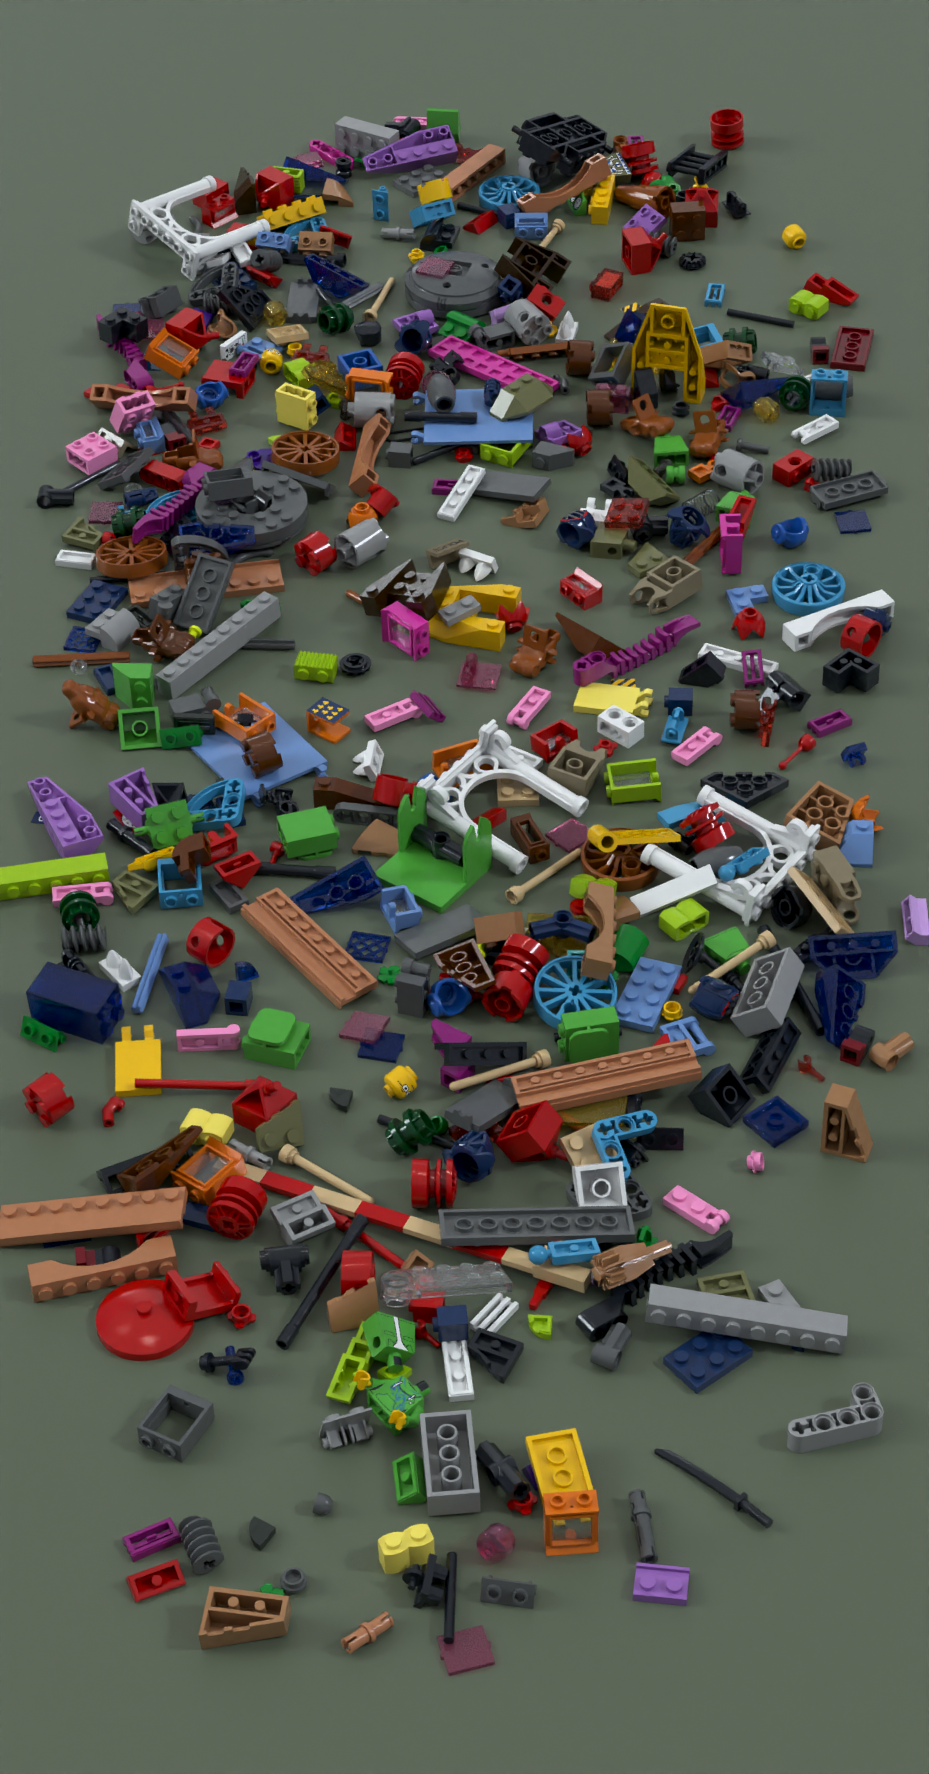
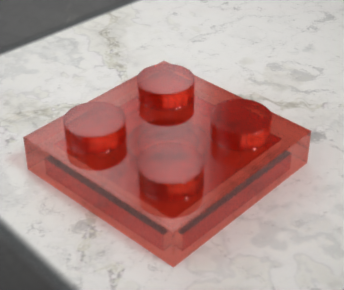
[604,498,650,528]

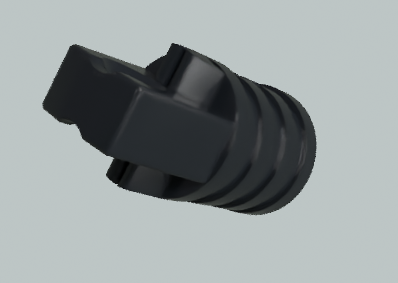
[737,364,770,384]

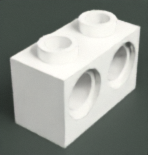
[597,704,644,748]

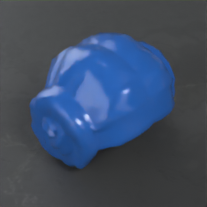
[195,381,229,411]
[771,517,809,548]
[426,978,472,1018]

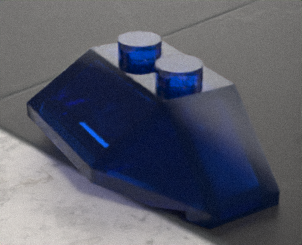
[304,253,370,298]
[808,930,898,981]
[158,962,221,1029]

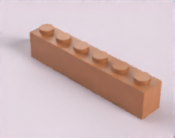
[441,144,505,202]

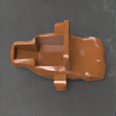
[620,393,675,438]
[689,410,730,458]
[162,429,224,471]
[509,624,561,677]
[62,679,120,730]

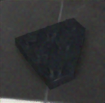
[216,282,274,333]
[700,772,789,809]

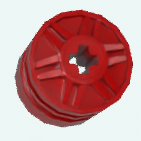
[710,108,744,150]
[621,140,659,176]
[386,352,425,399]
[679,802,736,854]
[491,934,550,988]
[411,1158,457,1208]
[206,1175,268,1240]

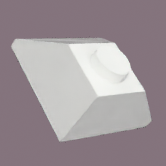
[572,1161,628,1207]

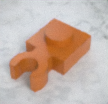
[688,460,715,484]

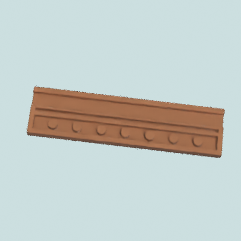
[128,559,285,608]
[240,887,378,1010]
[511,1039,702,1111]
[0,1186,188,1247]

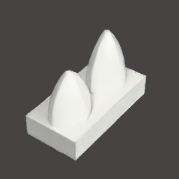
[555,311,578,343]
[458,548,498,582]
[352,739,384,782]
[99,950,141,992]

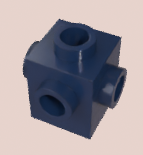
[498,274,523,303]
[863,607,892,635]

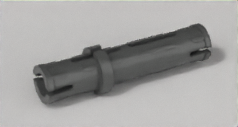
[629,1489,658,1564]

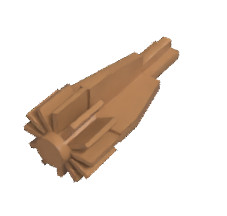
[590,1239,672,1290]

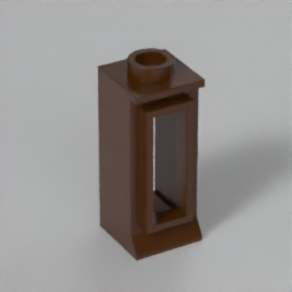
[510,813,550,865]

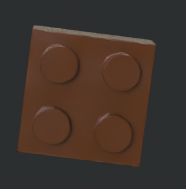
[669,201,706,242]

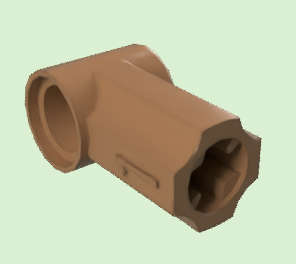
[869,1032,914,1071]

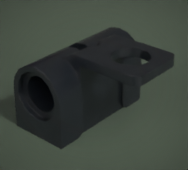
[758,670,811,716]

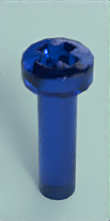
[225,1346,245,1386]

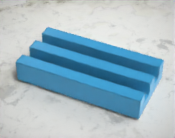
[704,283,726,308]

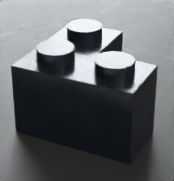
[98,307,149,345]
[822,648,880,693]

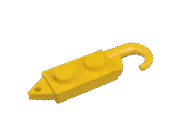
[128,846,175,871]

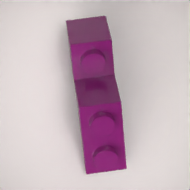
[431,1019,475,1094]

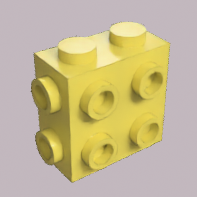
[275,382,318,431]

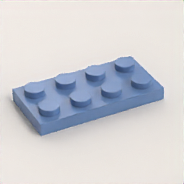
[615,957,683,1033]

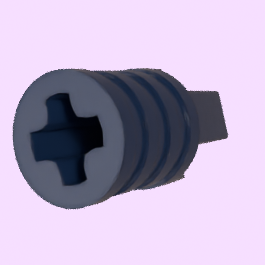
[484,378,501,408]
[123,488,159,509]

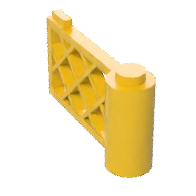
[587,824,681,853]

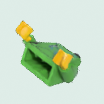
[353,1370,431,1437]

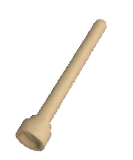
[540,219,565,248]
[363,277,395,321]
[505,848,581,905]
[688,930,777,995]
[449,1049,551,1091]
[278,1144,375,1204]

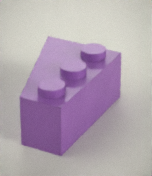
[108,767,158,828]

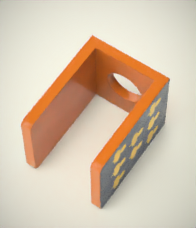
[306,697,351,744]

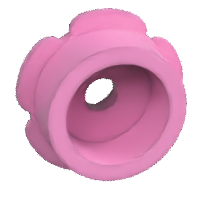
[747,1150,764,1174]

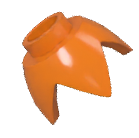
[346,502,379,528]
[849,795,884,831]

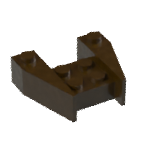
[494,236,572,303]
[359,559,452,621]

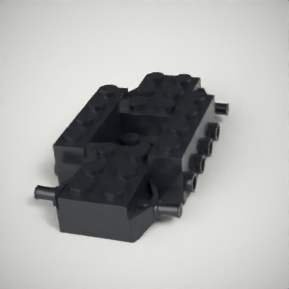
[511,112,613,176]

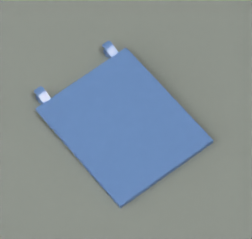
[411,388,533,445]
[188,702,328,807]

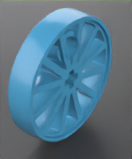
[478,175,540,211]
[772,562,846,616]
[532,956,617,1030]

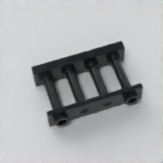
[666,144,728,185]

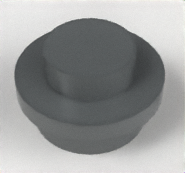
[280,1567,307,1593]

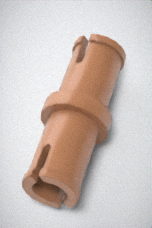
[341,1611,394,1654]

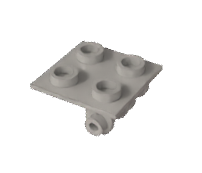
[319,1406,373,1450]

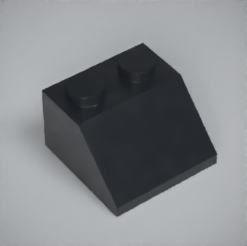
[688,1063,756,1128]

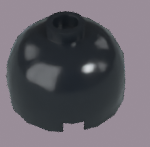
[770,885,813,929]

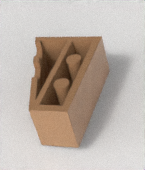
[820,1083,873,1163]
[198,1586,292,1650]

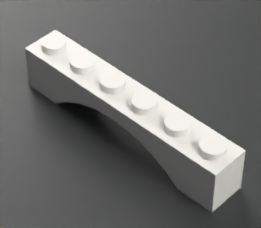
[782,589,895,652]

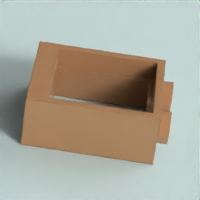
[700,340,752,370]

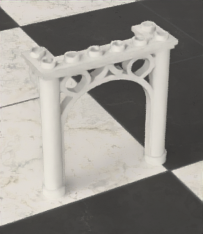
[128,175,270,281]
[417,719,589,875]
[640,785,821,927]

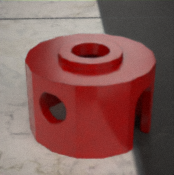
[840,614,882,658]
[372,773,418,808]
[186,917,235,968]
[341,1250,376,1296]

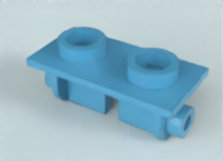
[372,186,389,222]
[661,707,689,745]

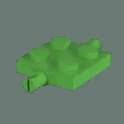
[133,799,205,849]

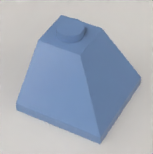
[839,820,874,868]

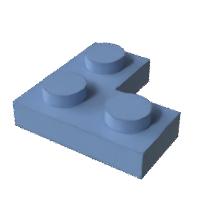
[726,585,768,617]

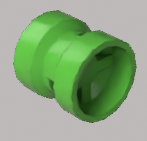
[666,465,685,484]

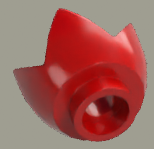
[561,424,592,457]
[495,601,529,633]
[731,607,766,641]

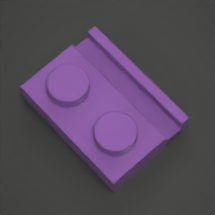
[633,1562,690,1606]

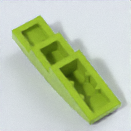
[326,1321,374,1404]

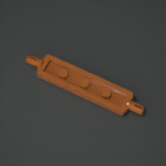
[497,340,590,361]

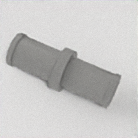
[381,227,416,240]
[227,1139,273,1170]

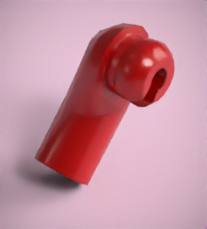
[102,1096,125,1127]

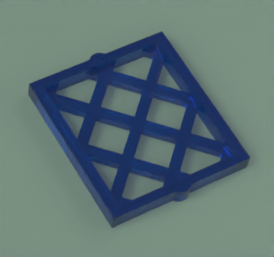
[63,626,101,653]
[346,931,391,964]

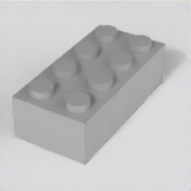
[335,116,399,158]
[731,947,804,1037]
[420,1410,480,1516]

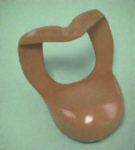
[206,308,237,339]
[719,362,756,391]

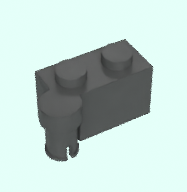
[138,285,183,320]
[468,321,515,352]
[148,584,185,625]
[168,686,221,726]
[394,957,432,1018]

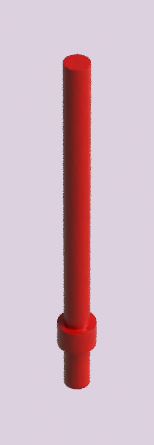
[135,1078,255,1091]
[327,1207,434,1288]

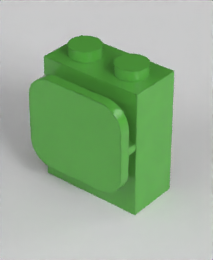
[277,806,340,861]
[557,1006,619,1064]
[241,1008,311,1070]

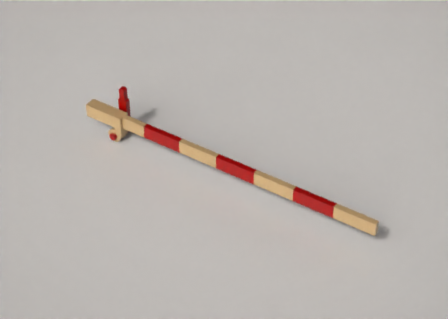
[213,1158,592,1311]

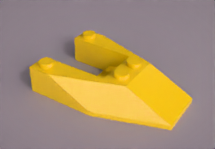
[631,303,706,404]
[429,584,521,652]

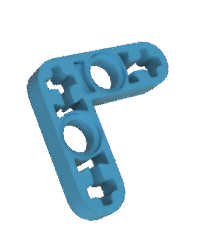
[591,1110,657,1183]

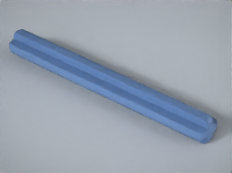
[131,933,169,1014]

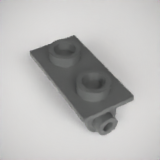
[480,1575,537,1609]

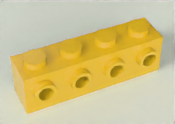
[588,174,615,225]
[257,195,326,230]

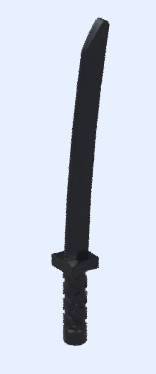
[654,1448,773,1528]

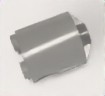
[504,299,553,346]
[347,392,395,428]
[710,449,764,495]
[334,518,390,569]

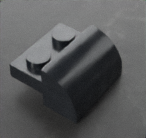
[419,218,460,252]

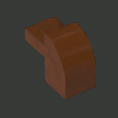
[172,832,212,884]

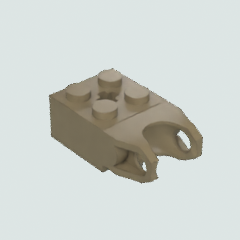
[629,555,703,614]
[547,739,608,797]
[810,845,862,926]

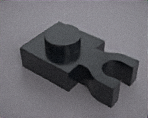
[600,477,634,502]

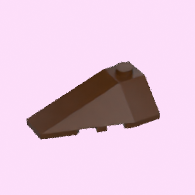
[555,612,625,659]
[313,776,398,810]
[433,938,496,992]
[116,1125,203,1192]

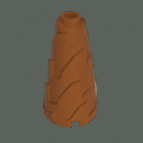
[614,184,676,218]

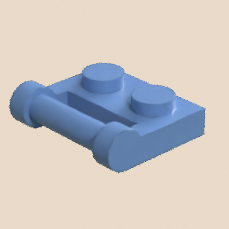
[236,337,283,363]
[660,1016,716,1056]

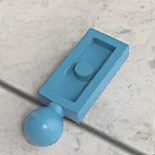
[718,847,770,882]
[528,1238,601,1265]

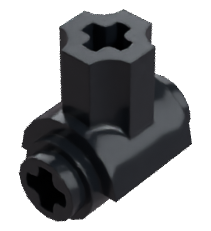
[385,117,421,139]
[626,508,669,544]
[259,1243,310,1295]

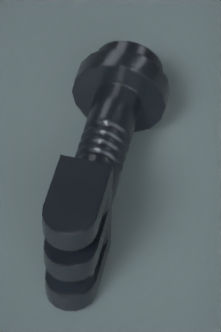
[199,1348,256,1373]

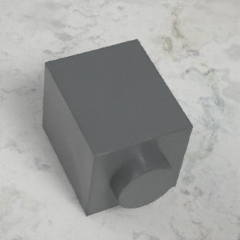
[385,442,413,469]

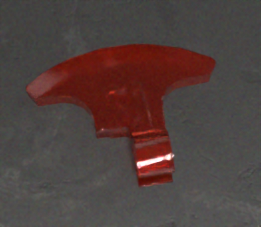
[456,143,483,164]

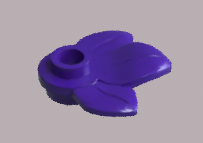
[245,448,272,470]

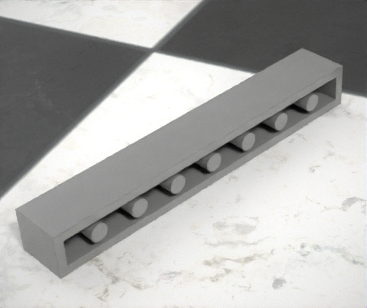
[156,591,281,699]
[645,1283,848,1354]

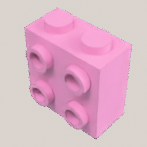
[109,390,156,434]
[65,432,118,475]

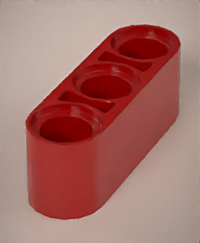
[139,459,186,492]

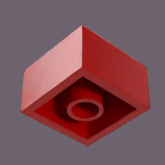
[255,166,295,210]
[685,187,719,228]
[621,226,668,275]
[165,307,220,358]
[232,1075,297,1133]
[495,1100,568,1162]

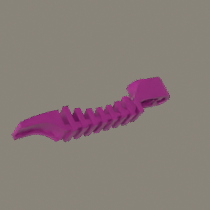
[96,314,154,390]
[132,462,217,544]
[573,614,701,686]

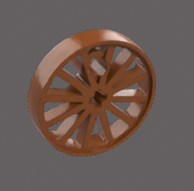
[271,431,340,476]
[96,536,168,578]
[581,827,660,892]

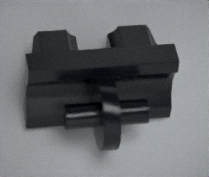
[402,1553,448,1609]

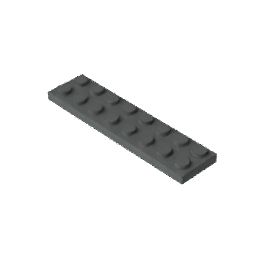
[438,1205,636,1247]

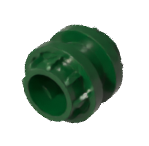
[317,302,354,335]
[723,327,757,354]
[779,375,811,411]
[111,505,147,538]
[59,890,100,931]
[385,1108,436,1156]

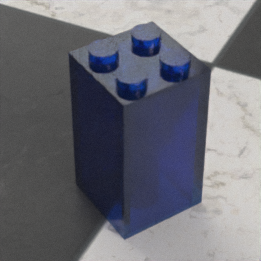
[26,962,124,1045]

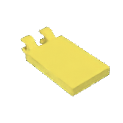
[573,682,653,718]

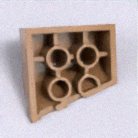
[783,780,854,850]

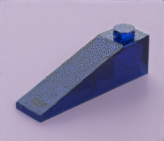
[283,156,349,183]
[720,377,789,409]
[178,522,256,557]
[290,855,384,914]
[815,964,866,1050]

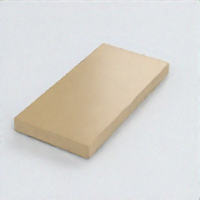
[787,866,858,944]

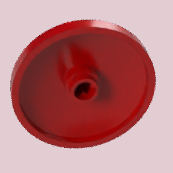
[96,1279,195,1361]

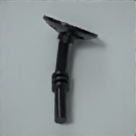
[682,932,744,993]

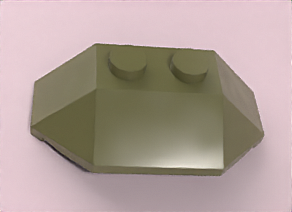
[490,373,553,422]
[628,456,680,506]

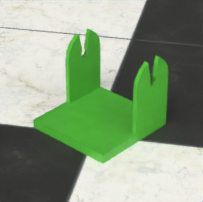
[373,786,492,914]

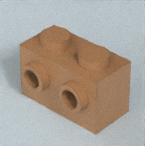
[298,231,335,258]
[473,911,525,948]

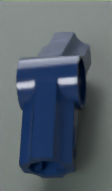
[528,910,597,943]

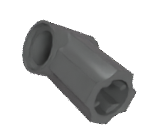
[590,1322,632,1371]

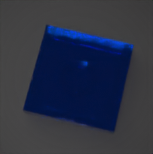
[743,1095,809,1148]

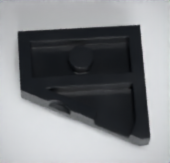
[468,1327,524,1384]

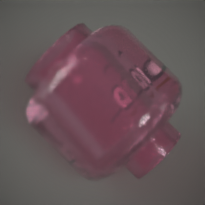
[476,1523,515,1563]

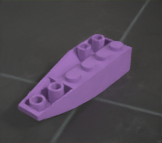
[362,125,458,173]
[27,776,104,859]

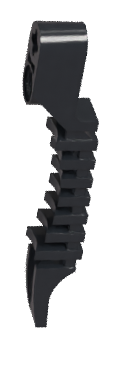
[575,1230,733,1342]

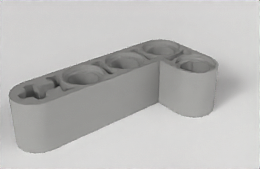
[787,1382,884,1453]

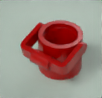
[366,484,400,518]

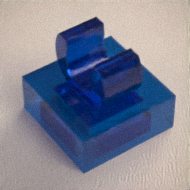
[841,742,867,768]

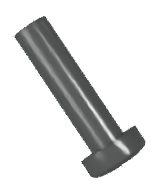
[736,438,770,454]

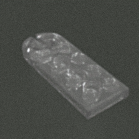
[381,1261,513,1308]

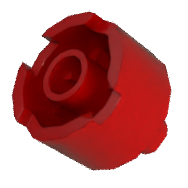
[294,531,337,576]
[482,969,533,1022]
[22,1072,75,1127]

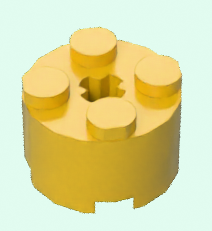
[417,178,453,205]

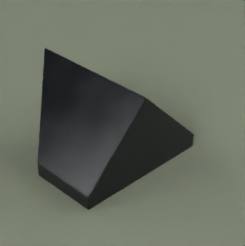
[152,783,188,805]

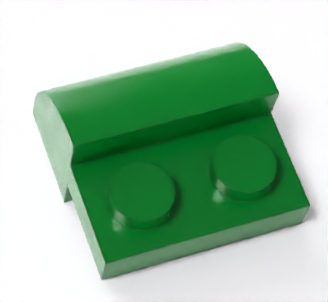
[437,310,487,343]
[614,924,649,972]

